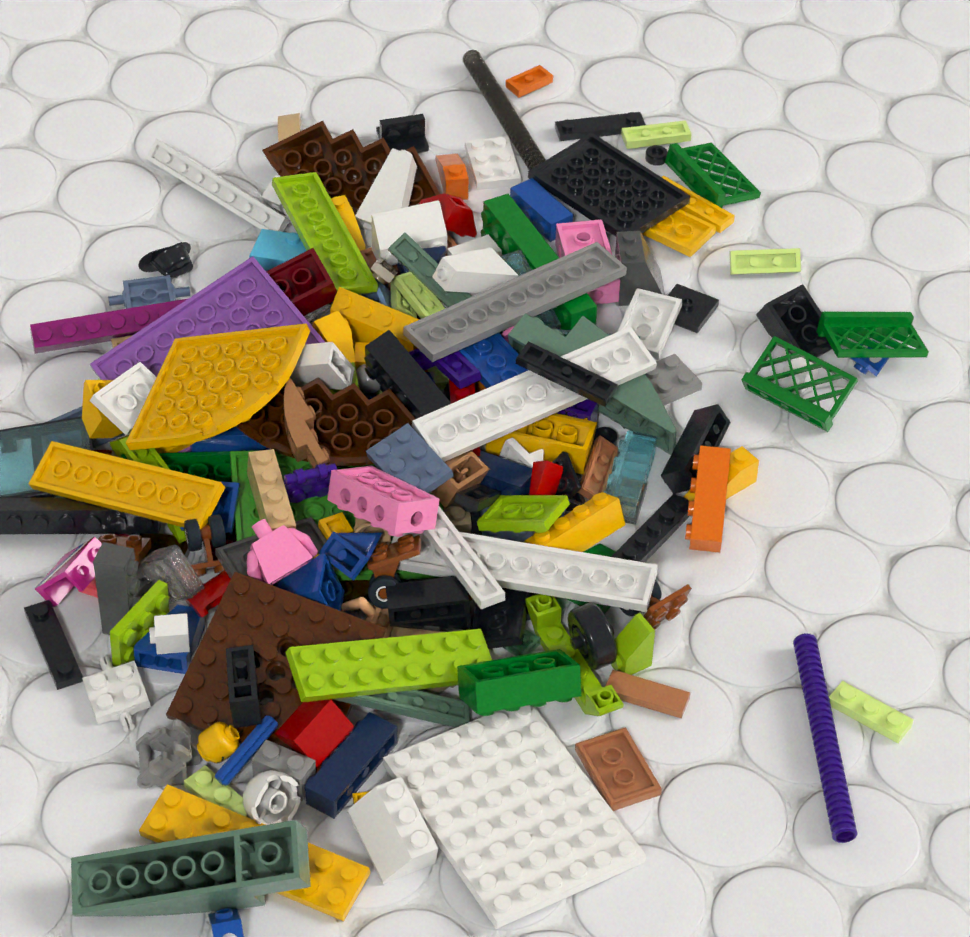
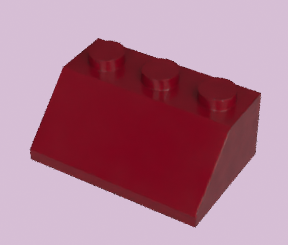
[266,248,337,316]

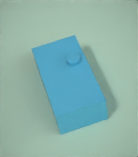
[249,229,306,271]

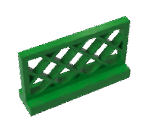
[665,142,761,208]
[816,311,929,358]
[741,336,858,432]

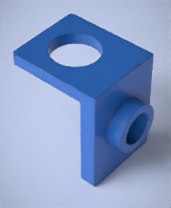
[850,340,889,377]
[208,908,244,937]

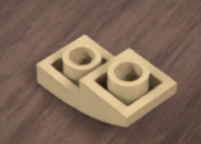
[278,113,301,141]

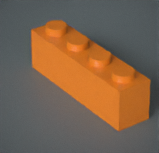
[685,446,731,553]

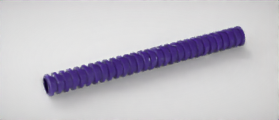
[793,633,857,843]

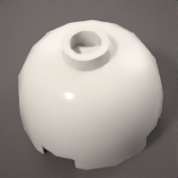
[243,770,301,825]

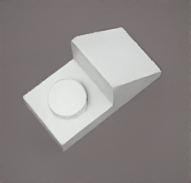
[499,438,544,468]

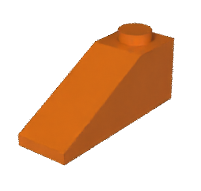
[435,154,469,200]

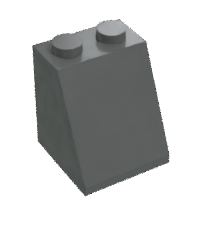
[615,231,665,306]

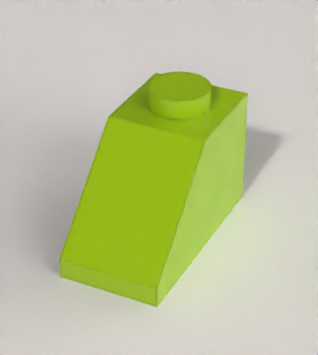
[611,613,655,675]

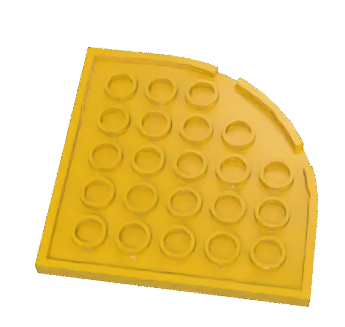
[126,323,310,450]

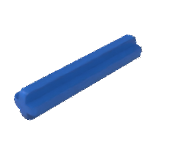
[215,716,278,786]

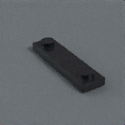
[555,112,646,141]
[515,341,618,407]
[24,600,83,690]

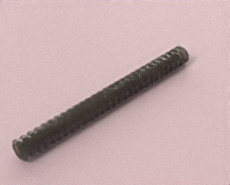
[462,50,546,170]

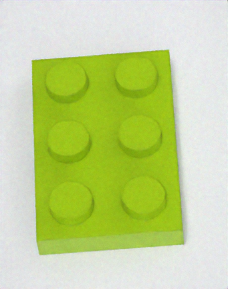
[477,495,570,533]
[110,580,169,667]

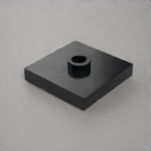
[668,284,719,333]

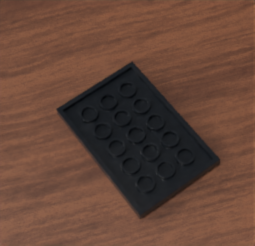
[528,133,690,237]

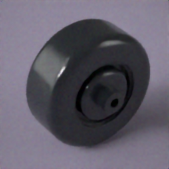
[568,603,617,670]

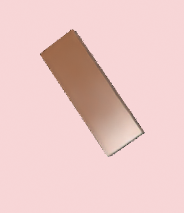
[578,436,620,500]
[606,670,690,719]

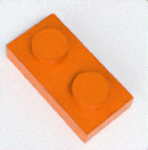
[505,65,553,98]

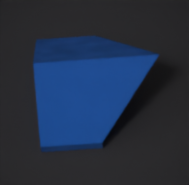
[319,531,382,581]

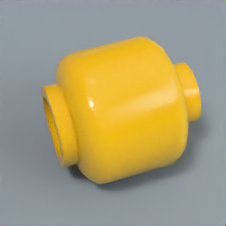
[197,721,240,764]

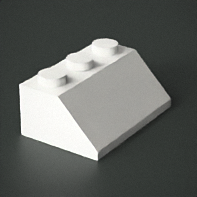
[371,200,447,266]
[347,776,438,884]

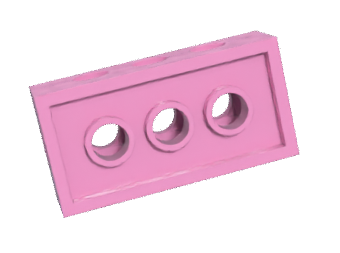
[555,219,620,304]
[327,466,439,537]

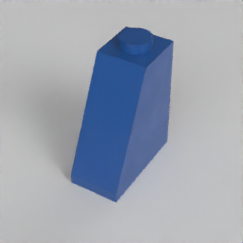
[134,605,205,674]

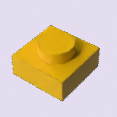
[318,512,354,540]

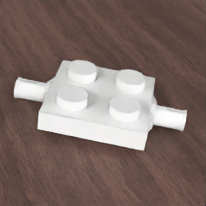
[82,656,151,732]

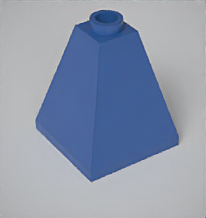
[273,553,345,611]

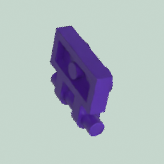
[283,463,337,503]

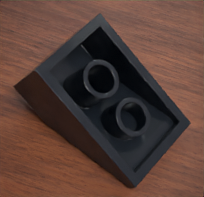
[756,284,832,358]

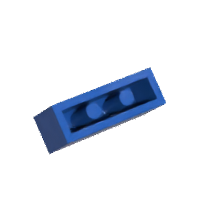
[510,178,573,242]

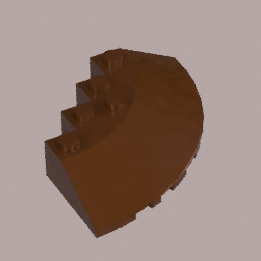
[262,121,440,215]
[235,377,415,466]

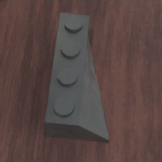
[93,542,142,635]

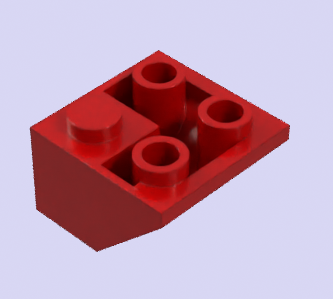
[419,193,477,238]

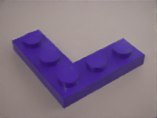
[409,348,481,389]

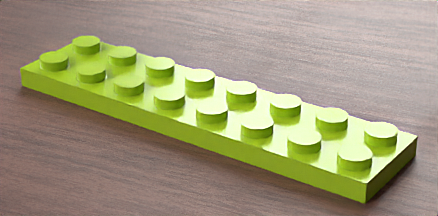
[272,172,378,294]
[285,629,492,702]

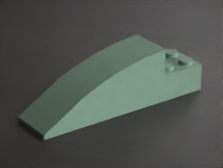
[508,313,676,455]
[71,820,311,916]

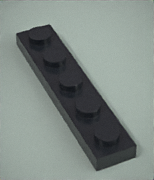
[612,493,690,563]

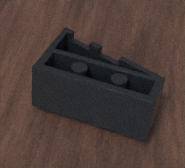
[386,576,471,632]

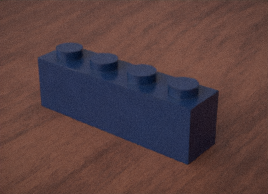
[477,451,532,495]
[304,712,397,819]

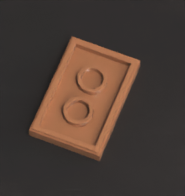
[575,727,662,811]

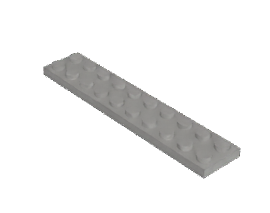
[403,242,627,362]

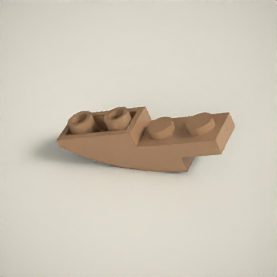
[284,379,330,468]

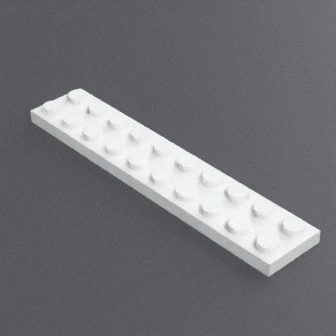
[412,326,657,462]
[391,532,658,612]

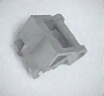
[136,719,200,789]

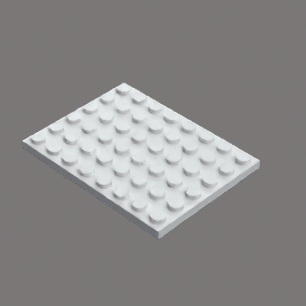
[383,705,646,929]

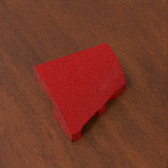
[183,570,231,618]

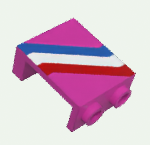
[35,537,102,607]

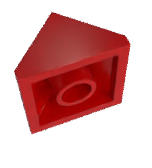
[275,699,354,769]

